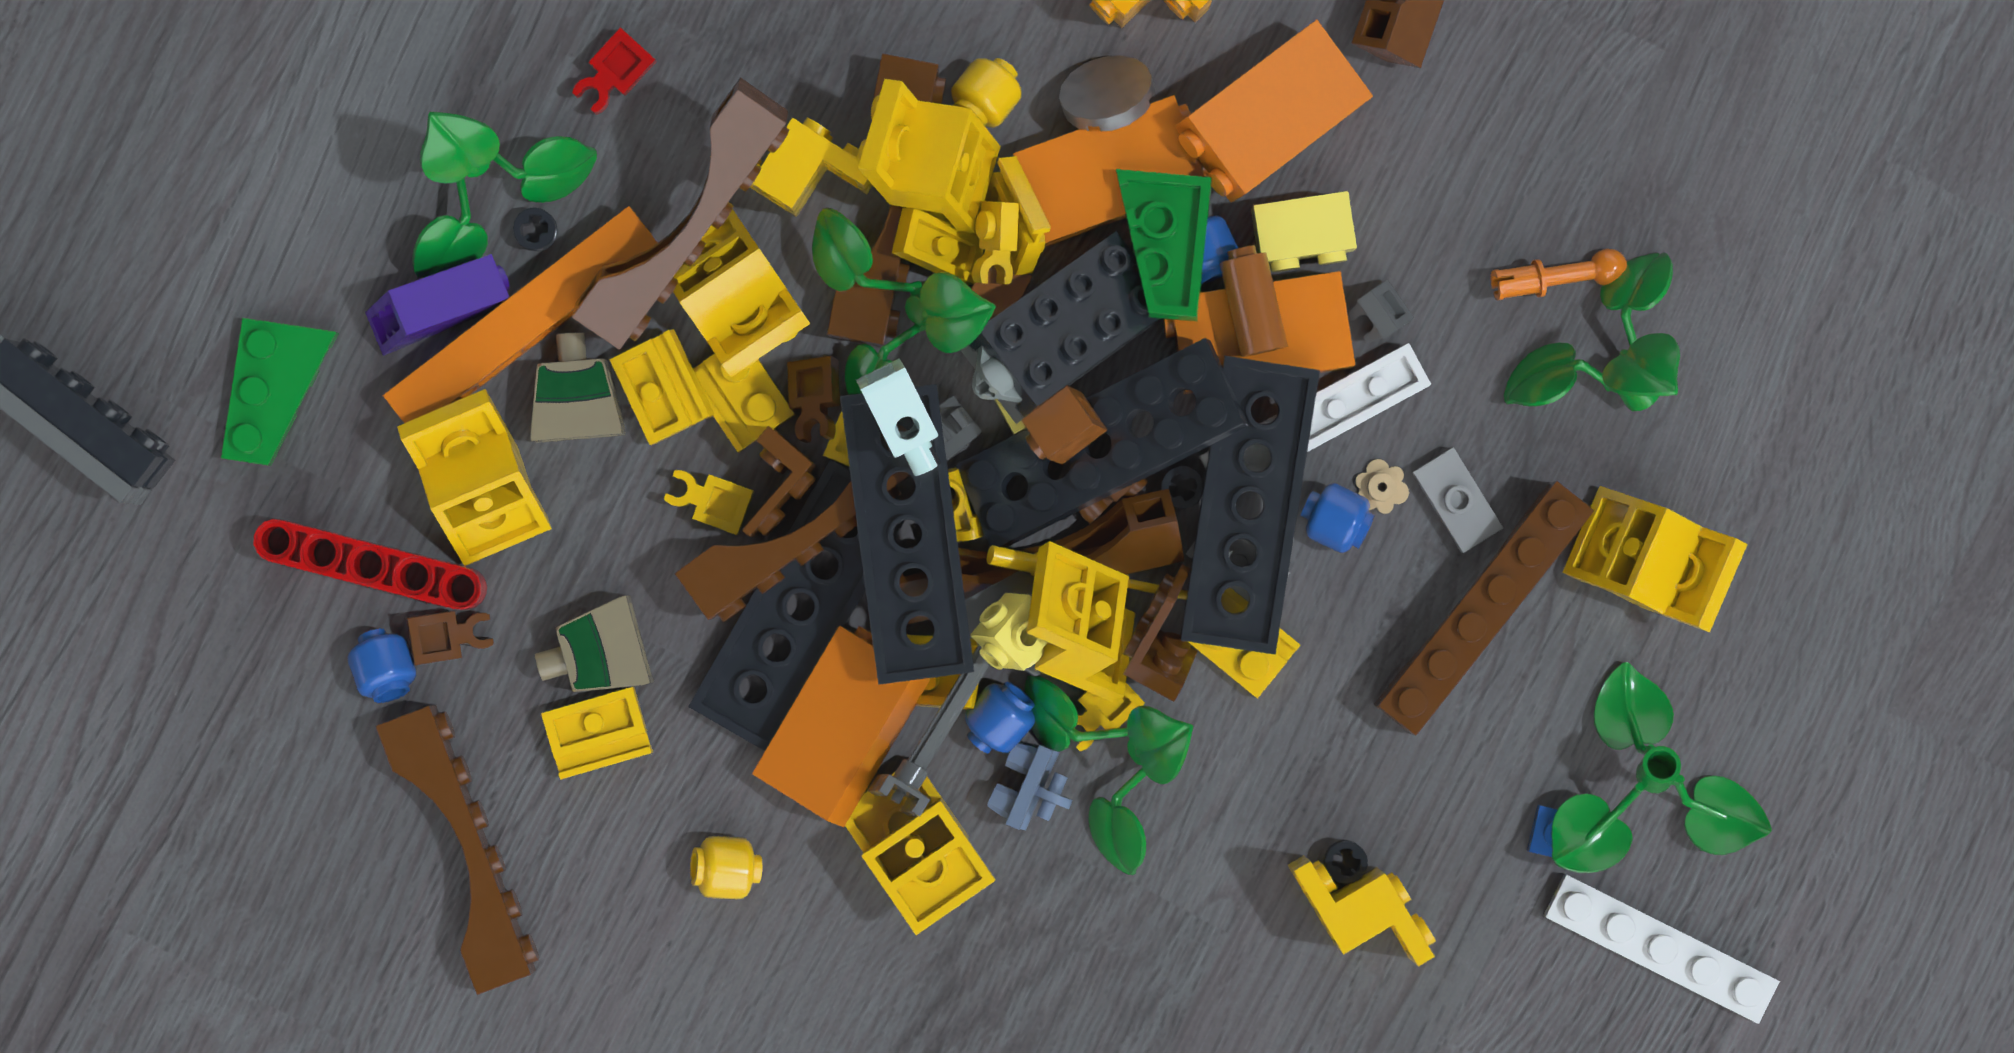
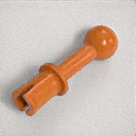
[1491,249,1627,300]

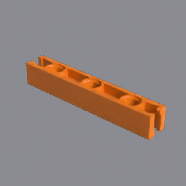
[383,206,658,423]

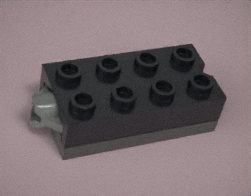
[961,231,1161,424]
[0,335,176,505]

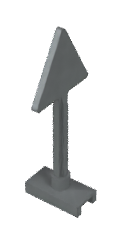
[867,571,1041,817]

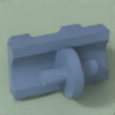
[987,743,1073,831]

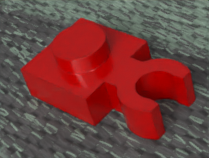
[572,27,657,115]

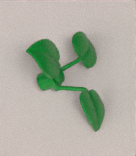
[412,112,597,278]
[812,207,996,395]
[1504,252,1680,411]
[1551,662,1772,873]
[1025,674,1193,876]

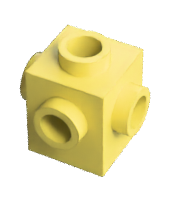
[970,593,1047,671]

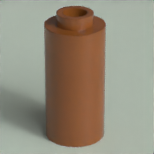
[1220,245,1288,357]

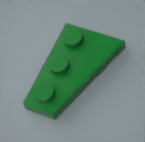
[1116,169,1212,322]
[221,318,339,466]

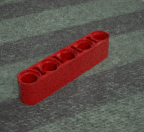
[253,519,487,610]

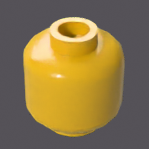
[951,58,1021,128]
[690,836,762,899]

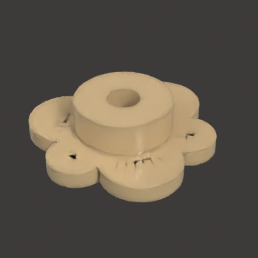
[1355,459,1409,514]

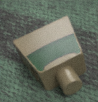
[531,333,626,443]
[535,596,654,692]

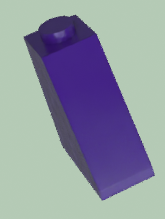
[365,254,510,356]

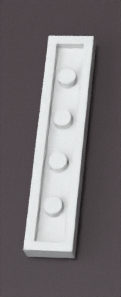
[1199,343,1431,472]
[1543,874,1780,1024]

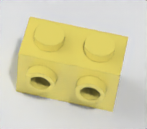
[1251,191,1357,272]

